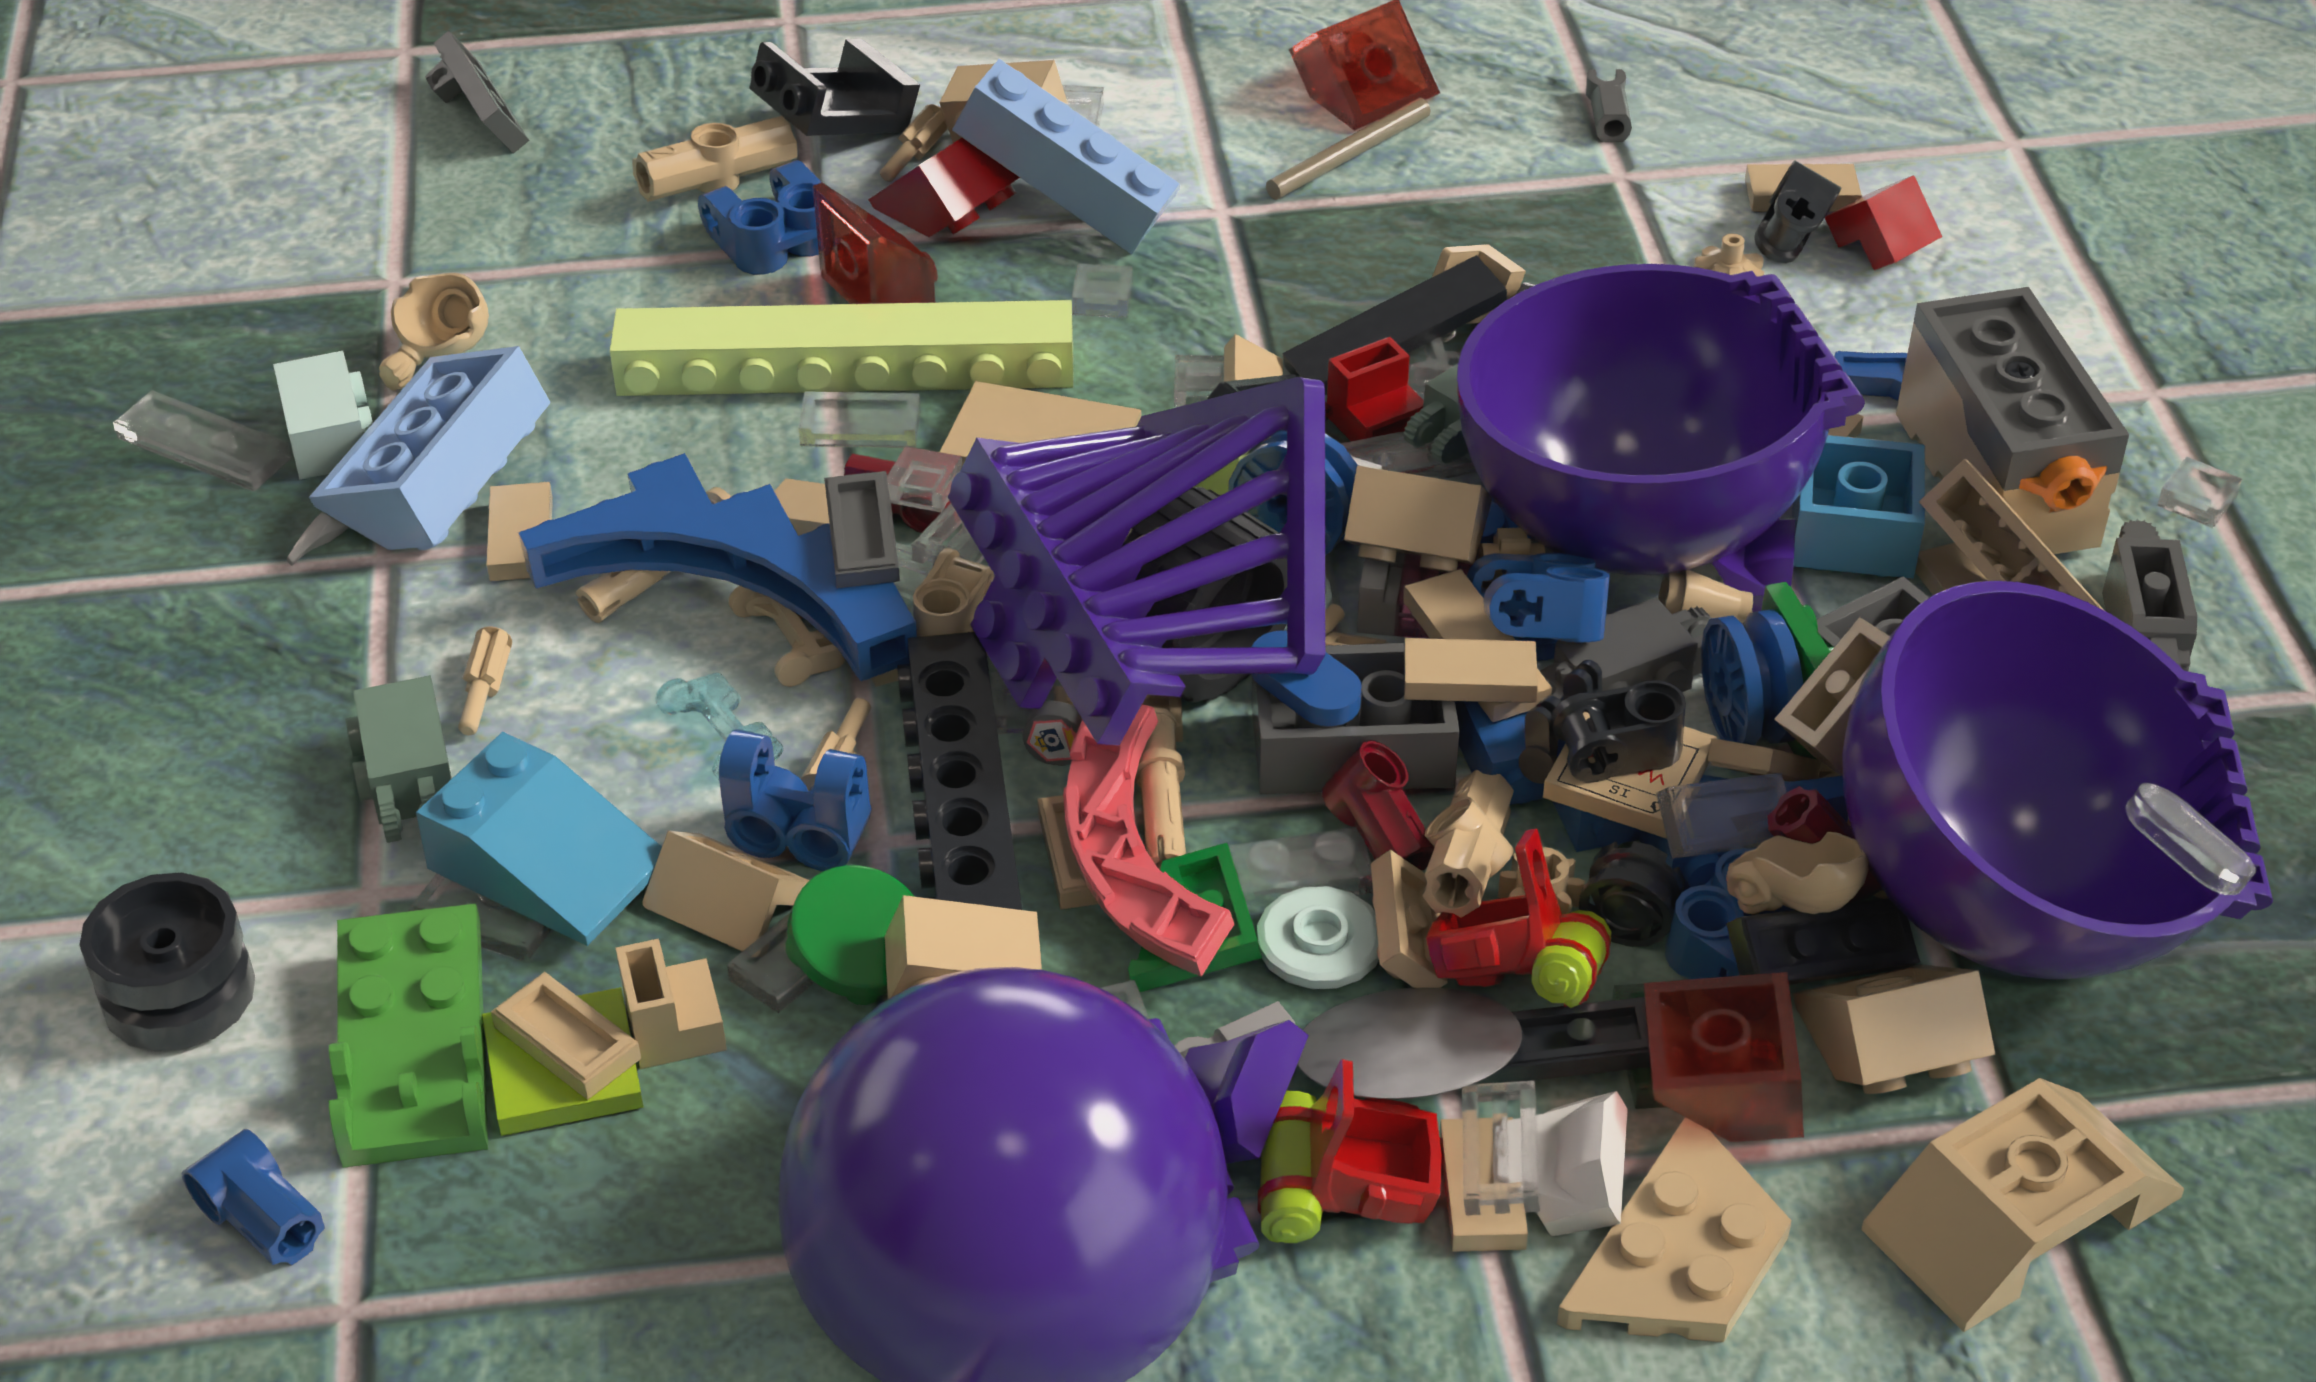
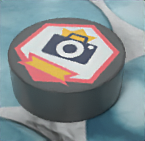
[1022,701,1082,766]

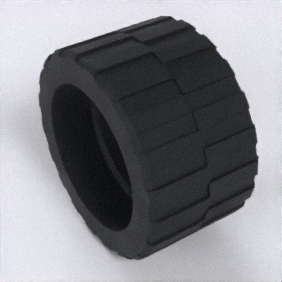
[1121,487,1287,703]

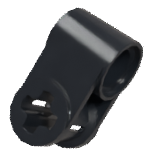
[1754,160,1842,263]
[1550,680,1686,782]

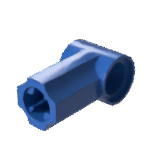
[181,1129,325,1265]

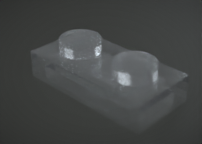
[1230,827,1373,911]

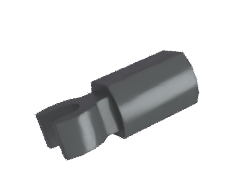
[1585,69,1632,142]

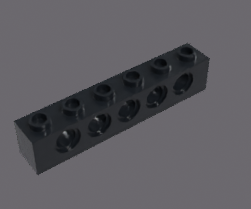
[897,632,1022,910]

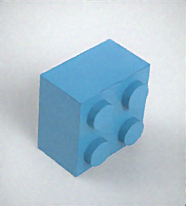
[1792,435,1925,579]

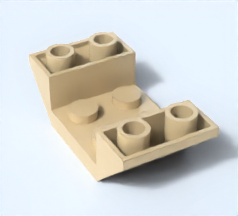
[1861,1078,2184,1332]

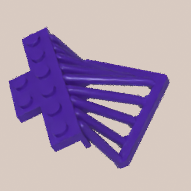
[948,377,1325,745]

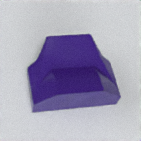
[1711,518,1795,612]
[1185,1020,1309,1164]

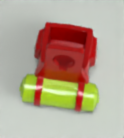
[1426,829,1611,1008]
[1257,1059,1442,1243]

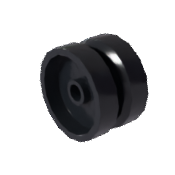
[79,872,255,1052]

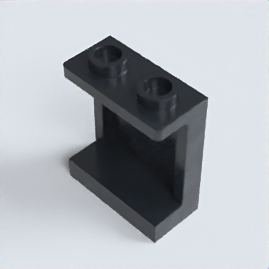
[749,39,920,136]

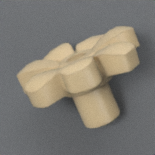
[1694,233,1764,277]

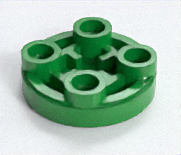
[785,865,915,1005]

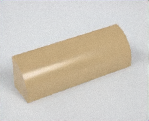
[1919,458,2105,611]

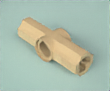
[632,116,797,202]
[1422,770,1514,918]

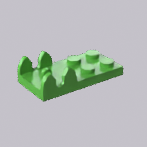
[329,903,488,1168]

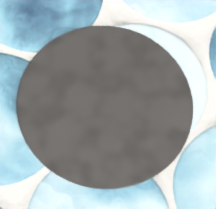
[1298,988,1522,1099]

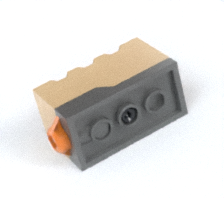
[1896,287,2129,554]

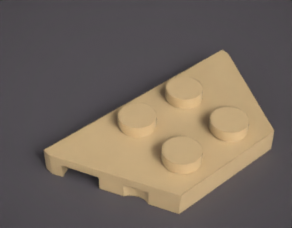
[1557,1113,1792,1342]

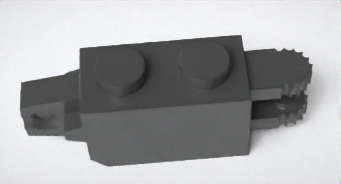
[2102,519,2198,671]
[1540,597,1712,699]

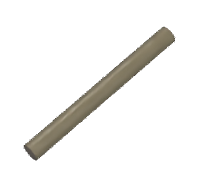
[1266,98,1431,200]

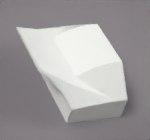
[1497,1091,1627,1237]

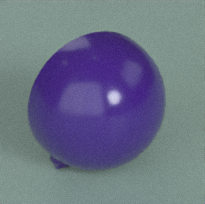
[1457,264,1865,575]
[1842,581,2273,980]
[779,967,1259,1382]

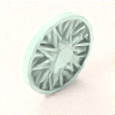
[1257,886,1379,989]

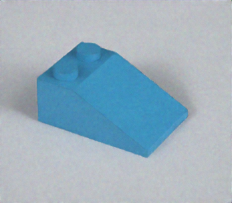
[416,731,662,946]

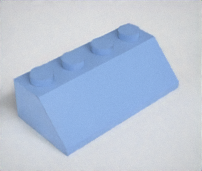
[952,59,1180,255]
[309,346,551,550]

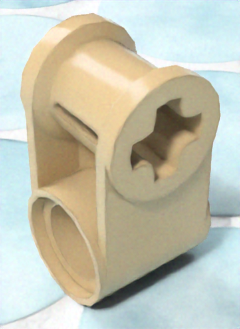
[913,547,995,637]

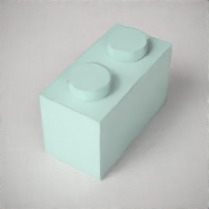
[273,351,373,480]

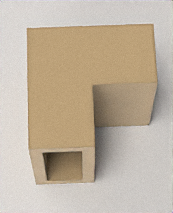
[616,938,727,1069]

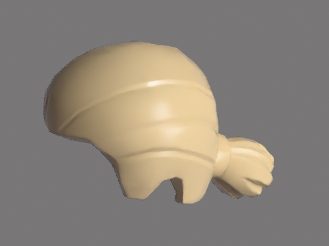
[379,273,489,391]

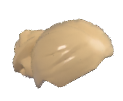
[1726,832,1869,915]

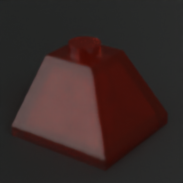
[813,182,938,304]

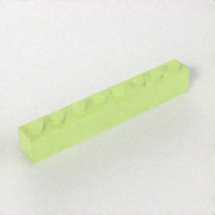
[610,300,1073,396]

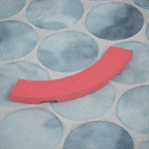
[1063,704,1234,977]

